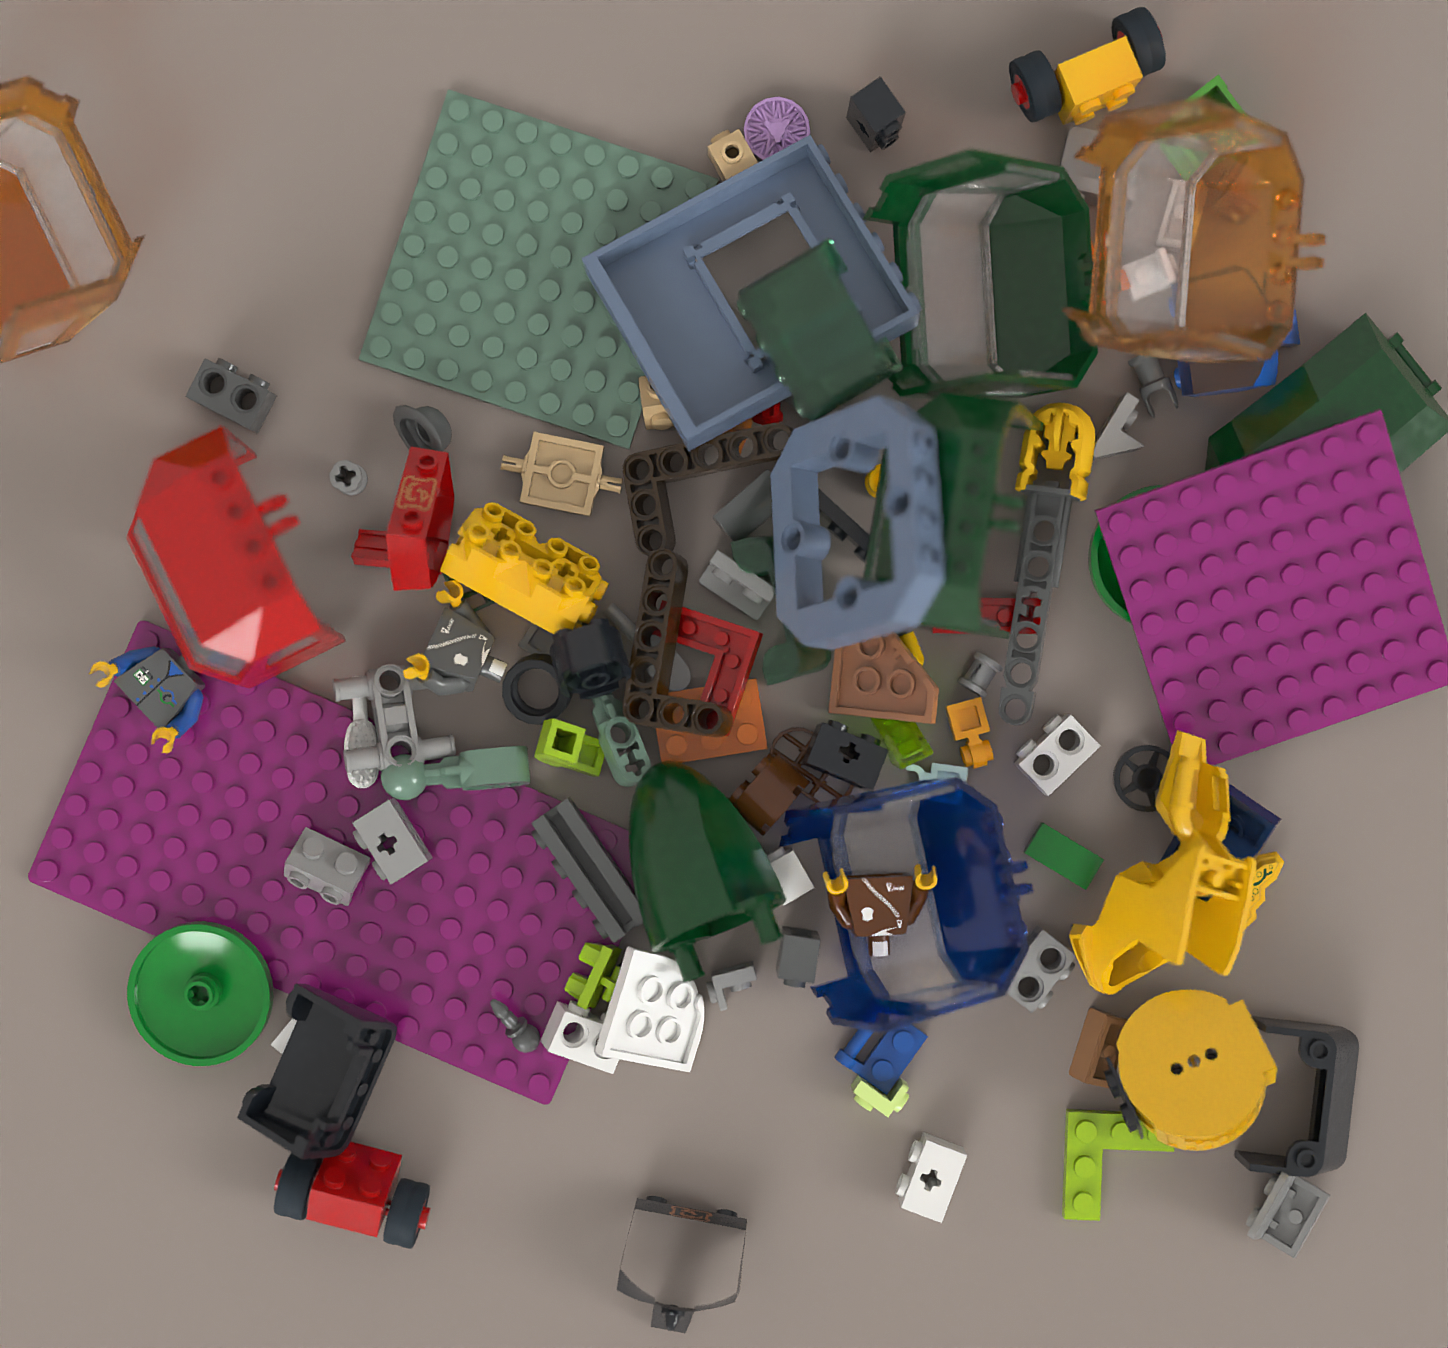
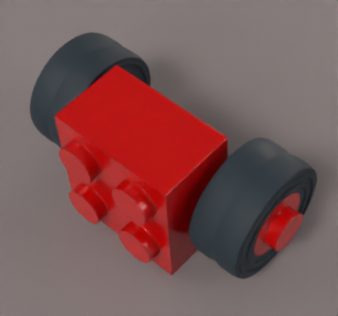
[274,1142,431,1249]

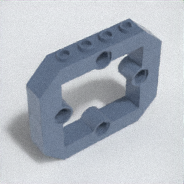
[771,395,945,650]

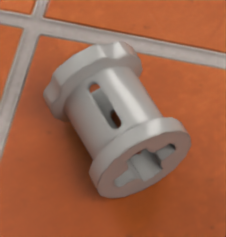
[329,460,368,496]
[957,651,1003,698]

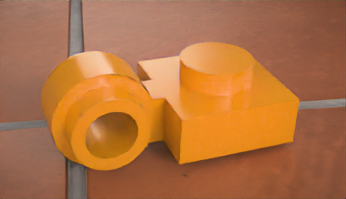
[945,697,994,769]

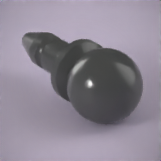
[490,999,540,1053]

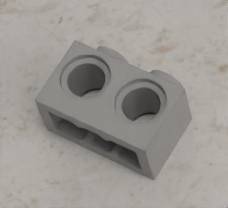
[994,925,1076,1013]

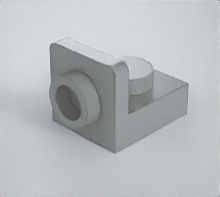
[706,961,757,1011]

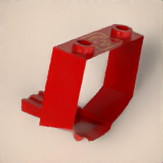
[351,446,455,591]

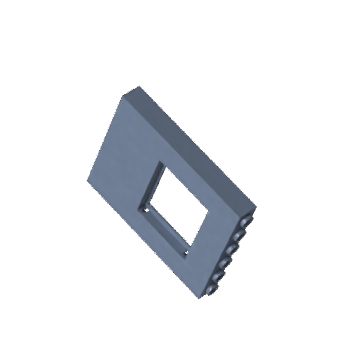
[581,135,921,451]

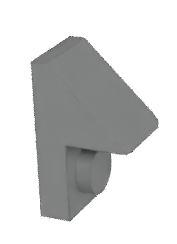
[1092,392,1144,461]

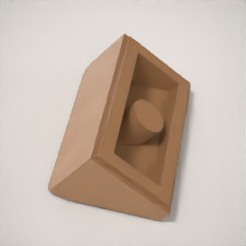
[1069,1008,1128,1088]

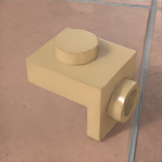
[639,376,674,430]

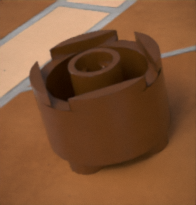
[728,753,810,836]

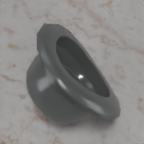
[393,405,452,452]

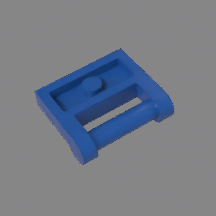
[834,999,928,1095]

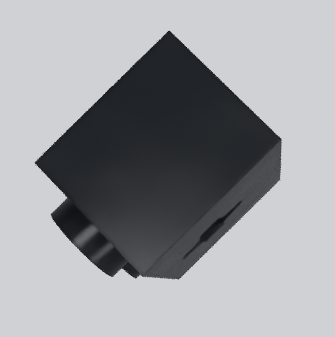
[846,76,906,153]
[801,720,889,791]

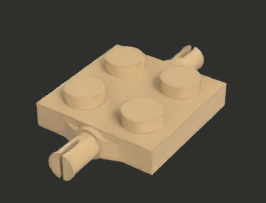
[501,432,623,517]

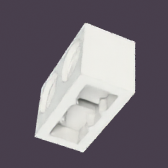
[1014,714,1100,796]
[540,1001,619,1074]

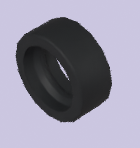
[502,653,573,725]

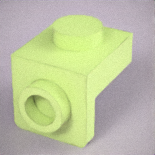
[851,1075,909,1117]

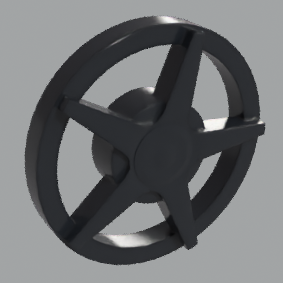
[1113,745,1170,812]

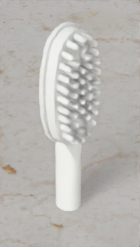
[344,676,379,788]

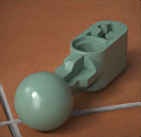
[576,664,651,787]
[381,746,531,800]

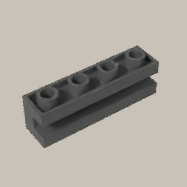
[531,797,643,943]

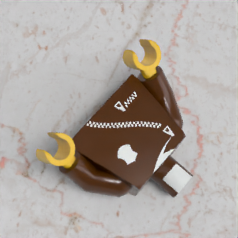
[823,864,937,956]

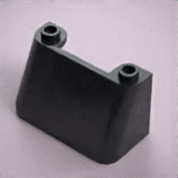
[237,983,397,1159]

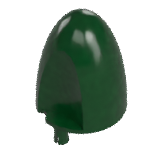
[628,761,787,983]

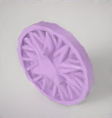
[743,97,810,161]

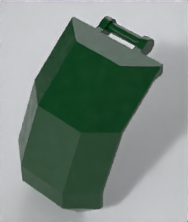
[1205,313,1448,473]

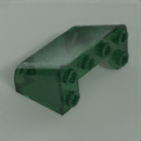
[737,238,904,421]

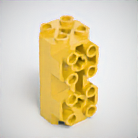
[440,502,610,634]

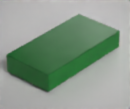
[1023,822,1104,890]

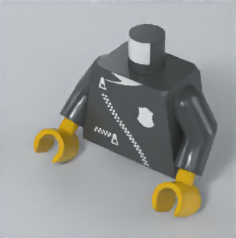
[403,580,508,696]

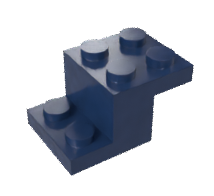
[1160,783,1281,901]

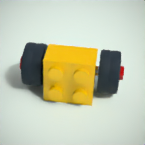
[1009,7,1166,125]

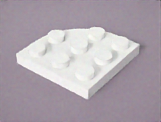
[595,946,704,1072]

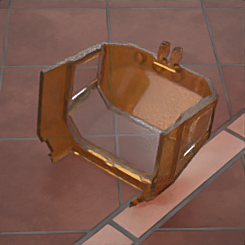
[0,76,145,363]
[1062,97,1326,364]

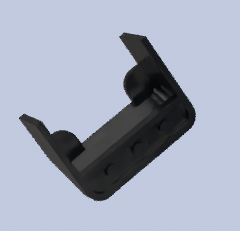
[1234,1016,1359,1177]

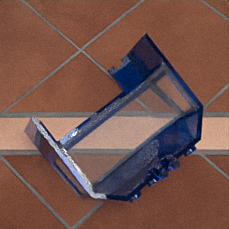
[779,777,1034,1033]

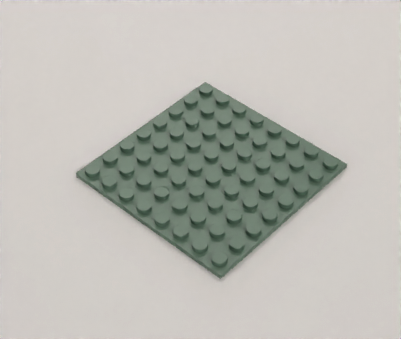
[359,89,719,450]

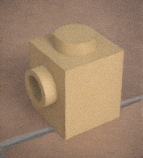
[708,129,758,182]

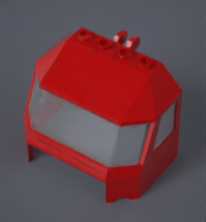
[126,426,346,689]

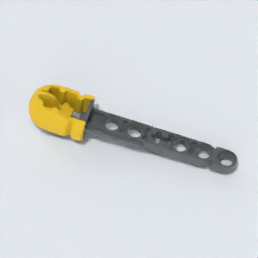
[999,402,1095,726]

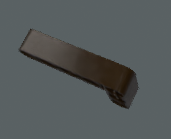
[622,423,794,556]
[623,548,733,737]

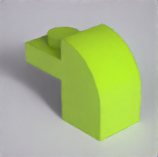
[534,718,605,777]

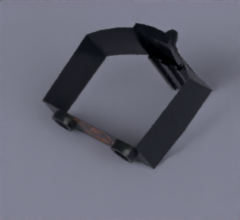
[617,1196,747,1334]

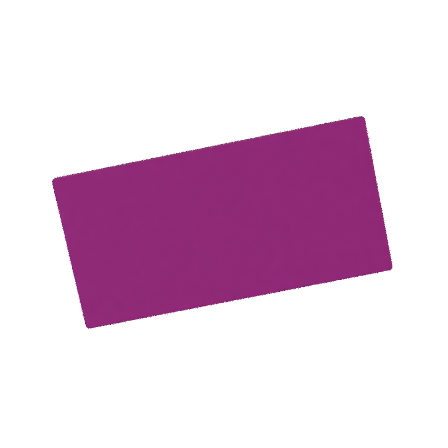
[28,621,635,1105]

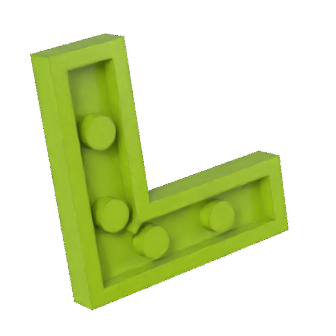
[1062,1109,1174,1221]

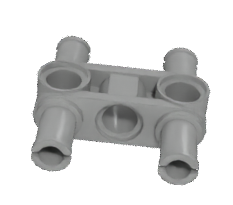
[332,664,456,773]

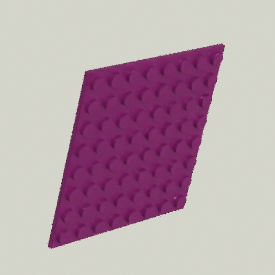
[1095,409,1448,765]

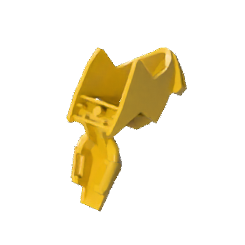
[1069,730,1256,995]

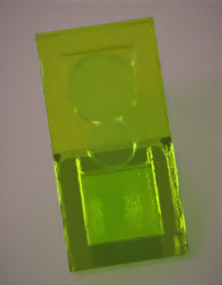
[870,717,933,769]

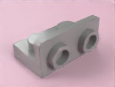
[699,550,776,620]

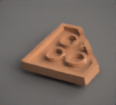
[828,632,939,724]

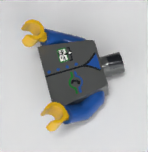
[89,644,208,753]

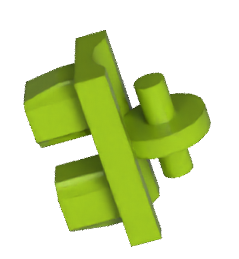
[564,942,622,1010]

